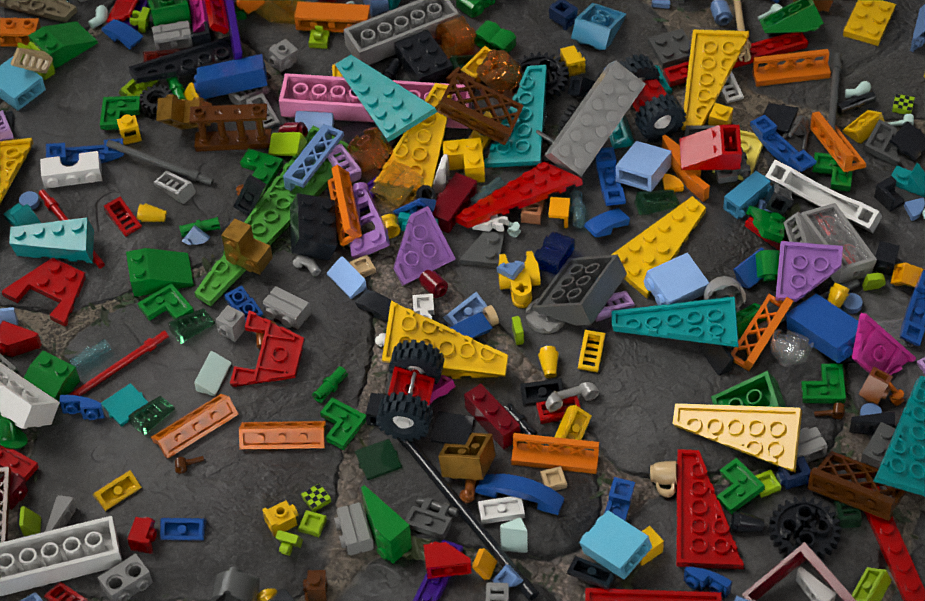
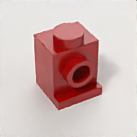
[127,517,157,554]

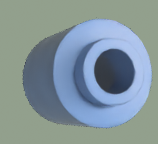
[710,0,733,25]

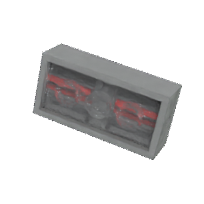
[801,203,877,284]

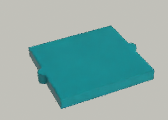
[101,383,151,426]

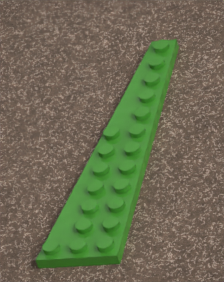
[194,125,359,306]

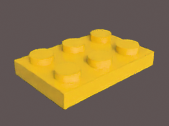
[843,0,896,46]

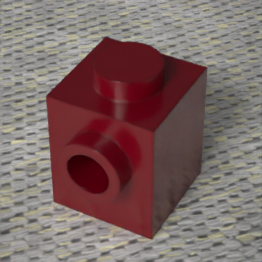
[0,473,28,510]

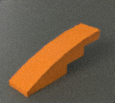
[662,134,710,202]

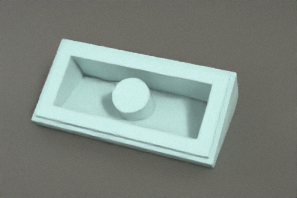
[195,351,232,396]
[500,518,528,553]

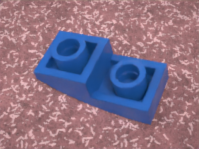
[101,19,143,49]
[584,208,630,237]
[224,285,263,320]
[450,312,492,339]
[59,395,105,420]
[683,567,732,598]

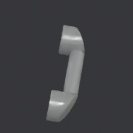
[545,382,600,412]

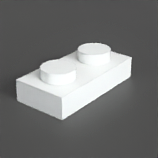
[478,496,525,524]

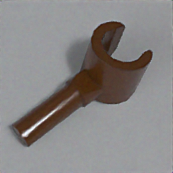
[814,403,845,420]
[175,456,204,474]

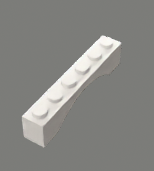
[765,160,883,233]

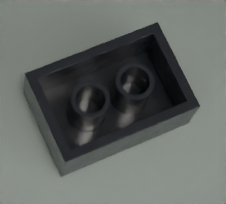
[394,30,453,84]
[290,193,337,260]

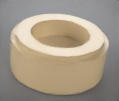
[483,305,499,326]

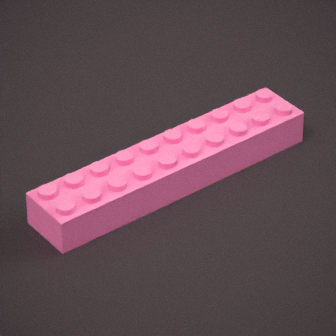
[279,73,472,129]

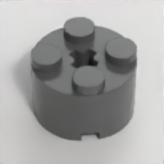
[210,567,260,601]

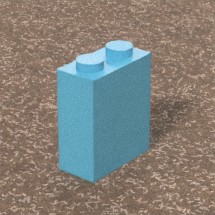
[0,56,46,111]
[579,510,652,580]

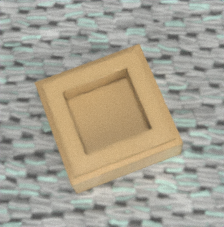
[349,255,376,278]
[540,466,567,491]

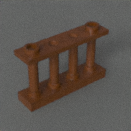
[189,103,272,152]

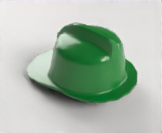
[0,412,28,449]

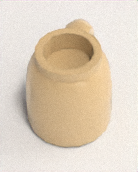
[650,461,677,498]

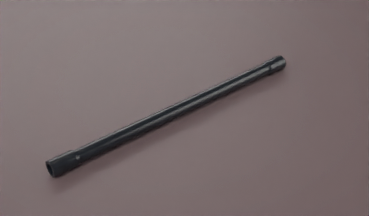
[396,437,539,601]

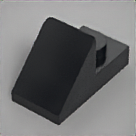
[233,174,267,216]

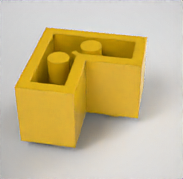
[442,138,485,183]

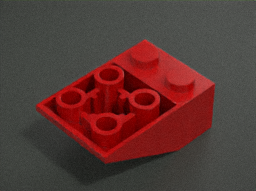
[679,124,742,170]

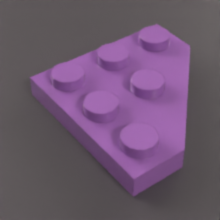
[393,206,456,286]
[775,241,843,302]

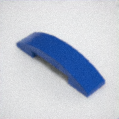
[750,115,817,172]
[46,138,124,166]
[595,147,626,206]
[900,270,925,346]
[475,474,564,515]
[604,477,635,521]

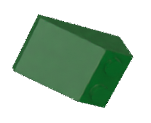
[147,0,191,27]
[759,0,824,33]
[28,21,98,69]
[126,248,194,297]
[24,350,80,407]
[711,371,786,407]
[361,485,412,564]

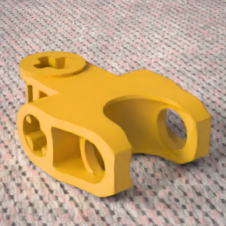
[498,251,541,308]

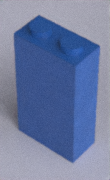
[194,54,268,99]
[786,294,859,364]

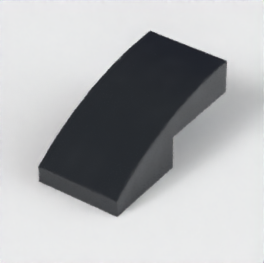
[355,289,392,322]

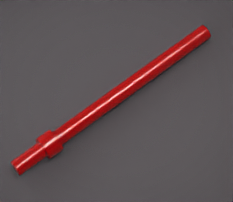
[38,189,105,269]
[68,330,169,396]

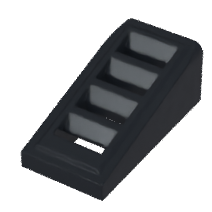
[849,412,895,435]

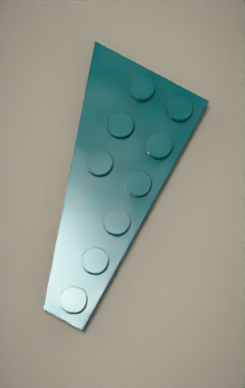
[335,55,437,142]
[484,65,547,168]
[612,297,739,347]
[874,376,925,496]

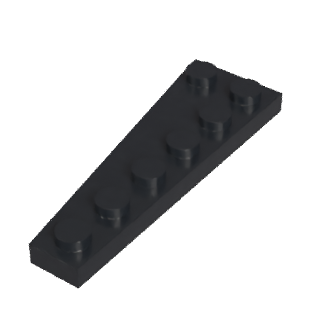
[129,36,245,84]

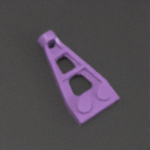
[350,182,390,259]

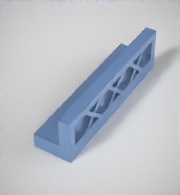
[283,124,344,191]

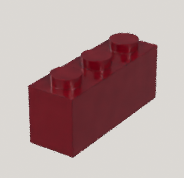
[432,173,477,233]
[464,384,520,450]

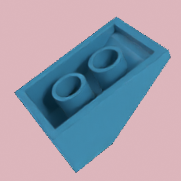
[571,3,626,50]

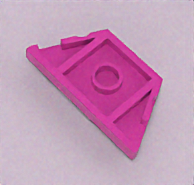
[852,313,916,375]

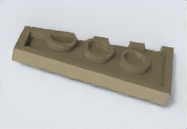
[0,0,77,23]

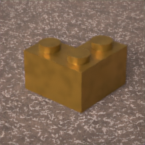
[156,95,212,130]
[221,218,273,275]
[438,433,496,480]

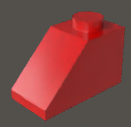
[0,321,42,357]
[423,542,472,579]

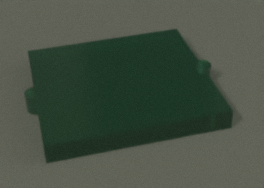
[355,439,402,481]

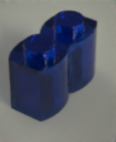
[534,231,575,275]

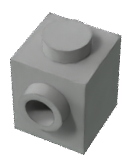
[216,305,246,342]

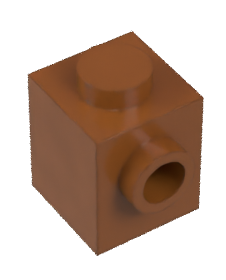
[858,367,893,405]

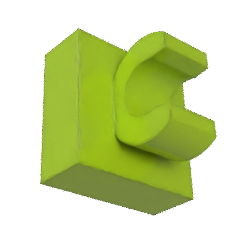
[130,7,150,33]
[309,26,330,49]
[275,530,303,556]

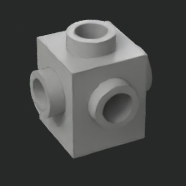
[268,39,298,72]

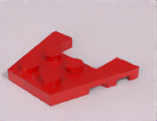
[1,258,86,327]
[230,311,305,387]

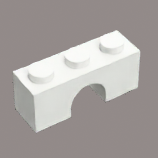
[40,151,102,189]

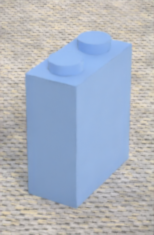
[616,141,671,192]
[643,252,709,305]

